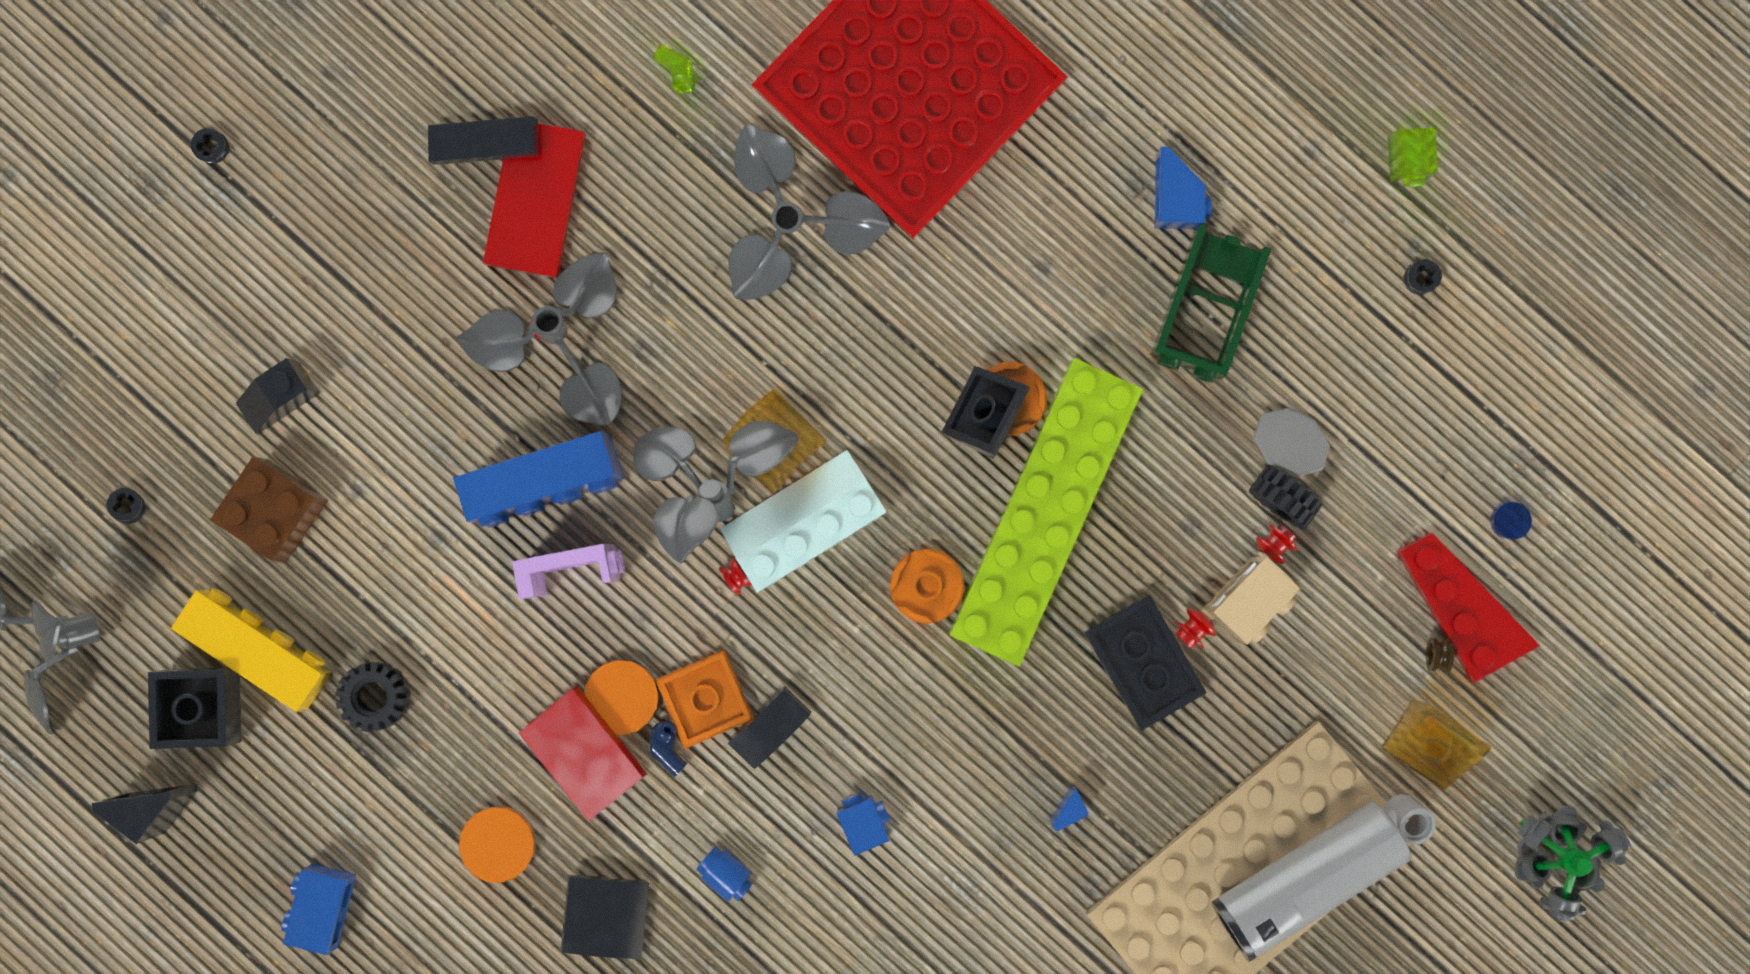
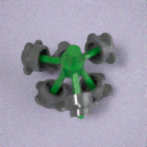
[1514,806,1631,921]

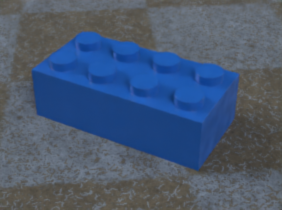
[453,431,625,528]

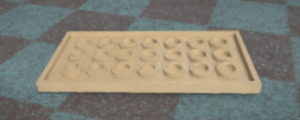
[1085,721,1410,974]

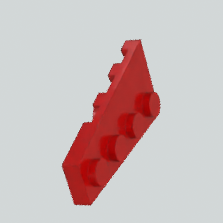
[1396,533,1540,683]

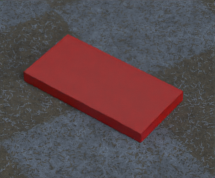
[483,123,586,279]

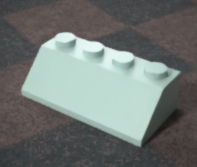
[720,450,887,593]

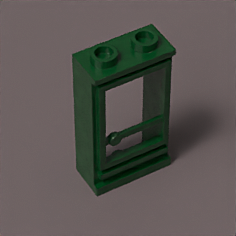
[1150,224,1271,383]

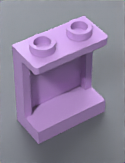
[512,544,625,599]

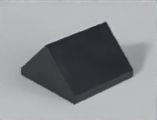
[941,366,1030,459]
[92,784,198,844]

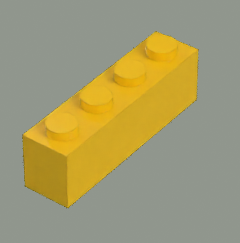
[170,588,332,712]

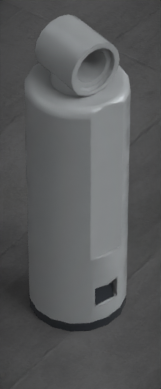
[1211,794,1436,962]

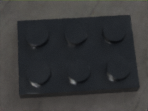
[1083,594,1207,731]

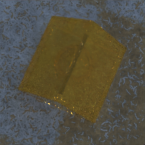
[722,388,827,494]
[1381,700,1491,790]

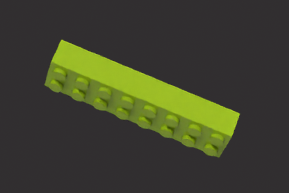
[948,358,1143,667]

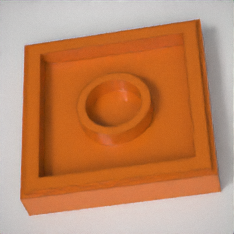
[655,650,754,749]

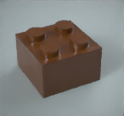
[210,456,328,562]

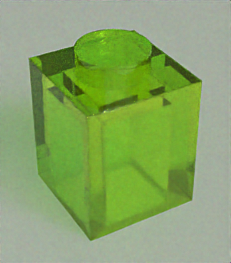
[1387,128,1438,187]

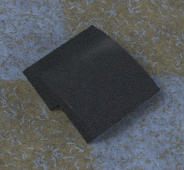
[560,875,649,959]

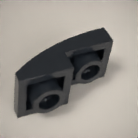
[728,686,812,769]

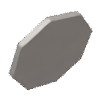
[1253,408,1330,477]

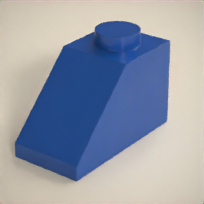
[1154,147,1212,229]

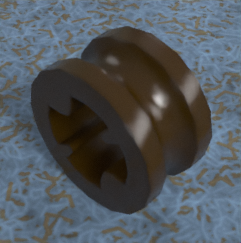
[1426,638,1454,672]

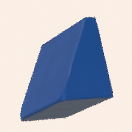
[1049,785,1089,832]

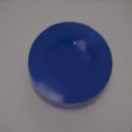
[1490,502,1532,540]

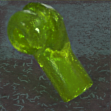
[653,44,696,94]

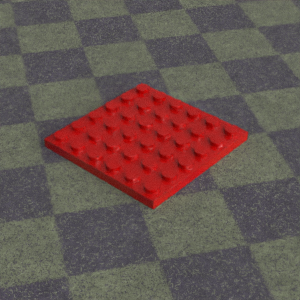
[751,0,1068,240]

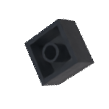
[148,667,242,749]

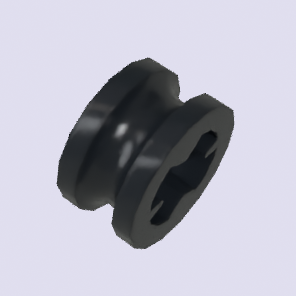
[191,128,229,164]
[1403,259,1442,295]
[106,488,146,524]

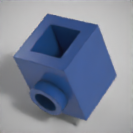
[836,792,890,856]

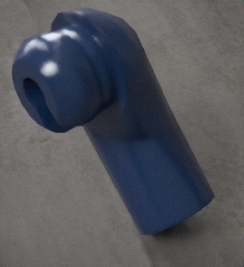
[650,721,687,777]

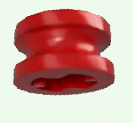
[718,557,752,595]

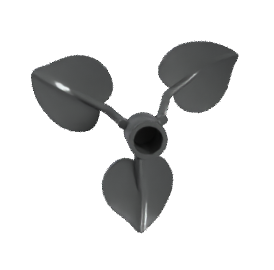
[728,124,890,300]
[457,252,622,426]
[633,421,799,563]
[0,590,100,735]

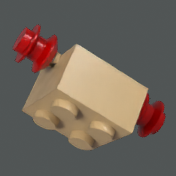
[1175,524,1301,649]

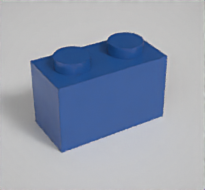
[281,864,356,955]

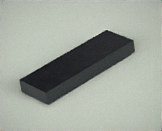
[428,116,539,165]

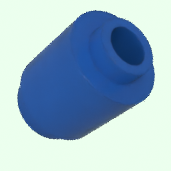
[696,846,753,902]

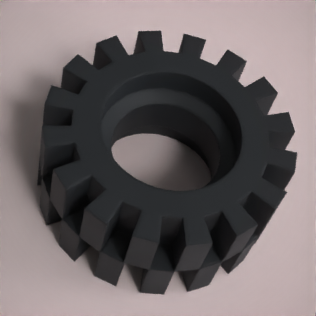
[1249,465,1323,530]
[335,662,411,732]

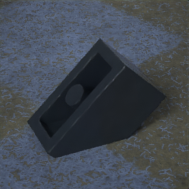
[236,358,320,434]

